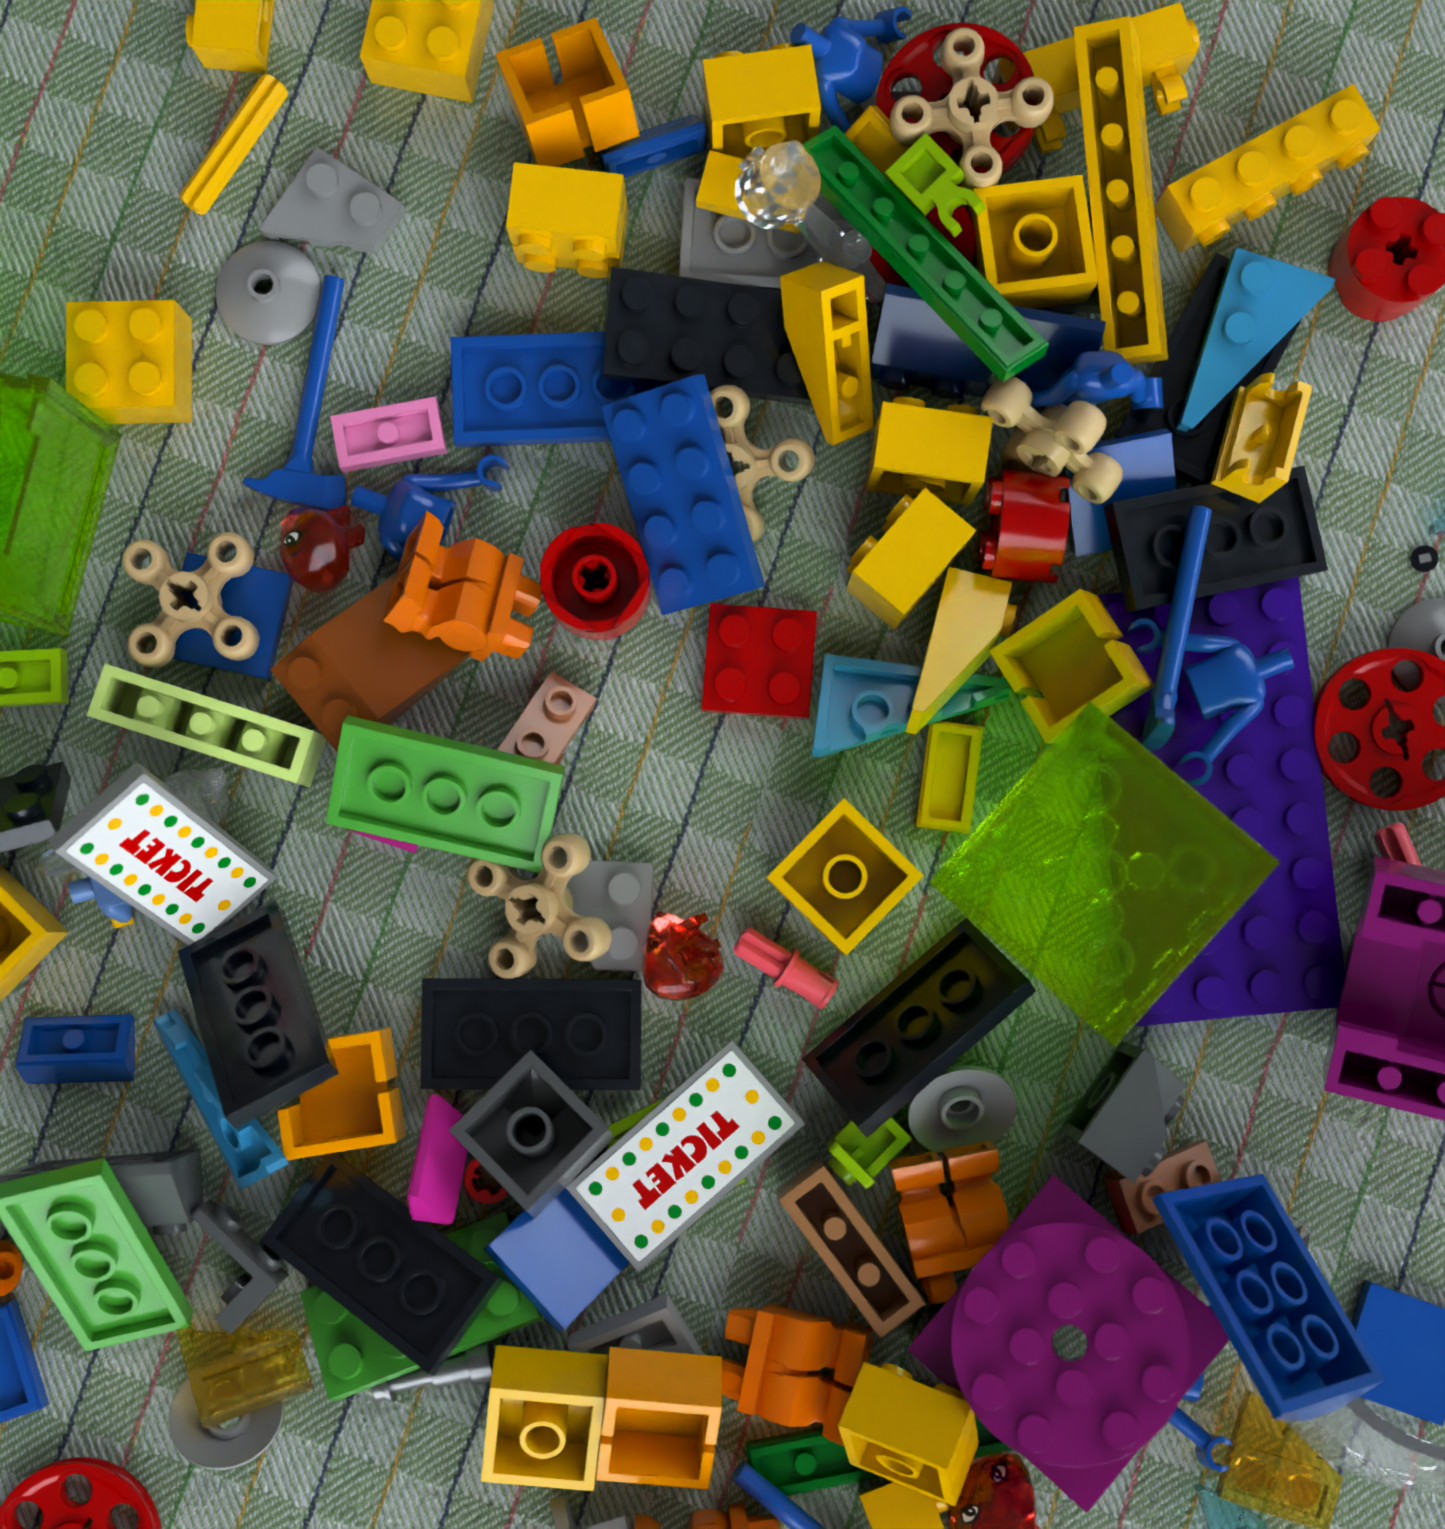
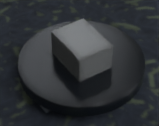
[1410,545,1439,572]

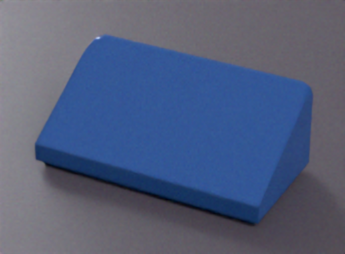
[597,114,706,178]
[15,1014,135,1084]

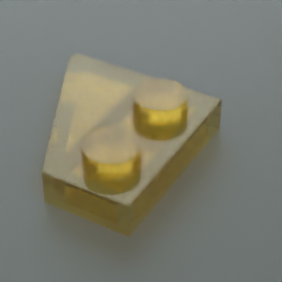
[176,1323,314,1429]
[1215,1389,1343,1529]

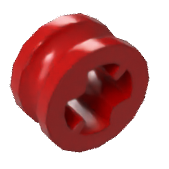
[464,1158,509,1204]

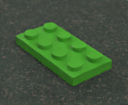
[326,715,566,873]
[0,1158,193,1352]
[300,1211,543,1402]

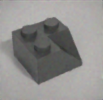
[1059,1042,1187,1183]
[449,1050,614,1219]

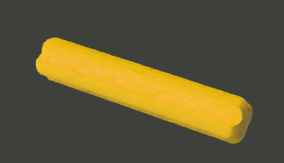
[179,74,288,215]

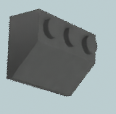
[0,1149,203,1235]

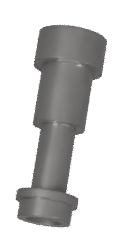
[371,1340,495,1403]

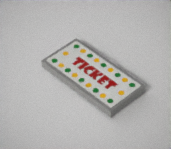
[48,762,277,946]
[566,1039,805,1272]

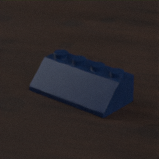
[870,283,1106,414]

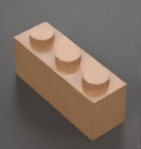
[777,1158,925,1338]

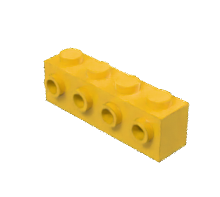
[1154,84,1381,253]

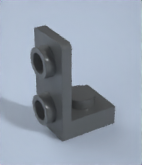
[191,1200,289,1334]

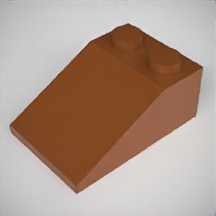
[270,574,469,753]

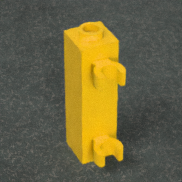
[991,2,1200,155]

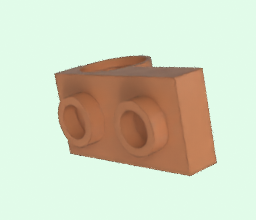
[497,671,597,765]
[1103,1141,1222,1234]

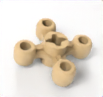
[889,28,1054,190]
[981,376,1123,504]
[710,385,815,544]
[122,532,260,668]
[467,833,612,979]

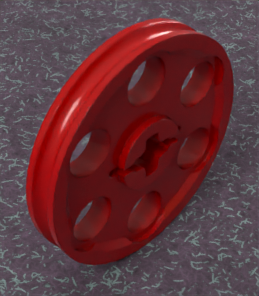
[876,23,1038,187]
[1313,648,1445,811]
[0,1457,162,1529]

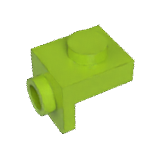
[826,1117,912,1189]

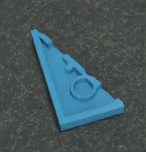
[1176,247,1335,432]
[811,653,1011,758]
[152,1009,289,1190]

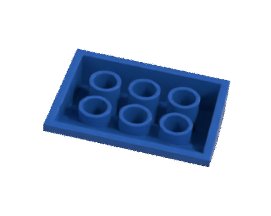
[1152,1174,1385,1422]

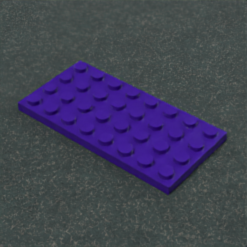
[1095,577,1345,1027]

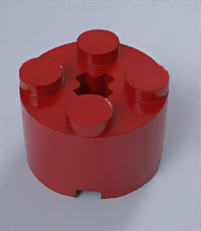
[1328,197,1445,322]
[977,469,1070,584]
[540,523,652,641]

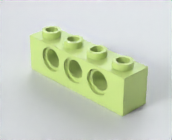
[86,663,326,787]

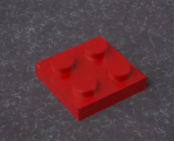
[702,603,817,720]

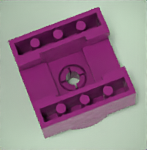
[1323,856,1445,1121]
[907,1174,1230,1513]

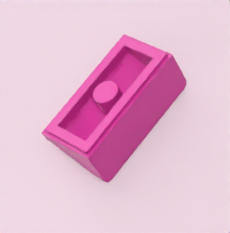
[407,1094,468,1224]

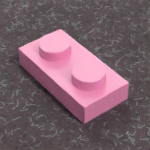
[330,396,448,473]

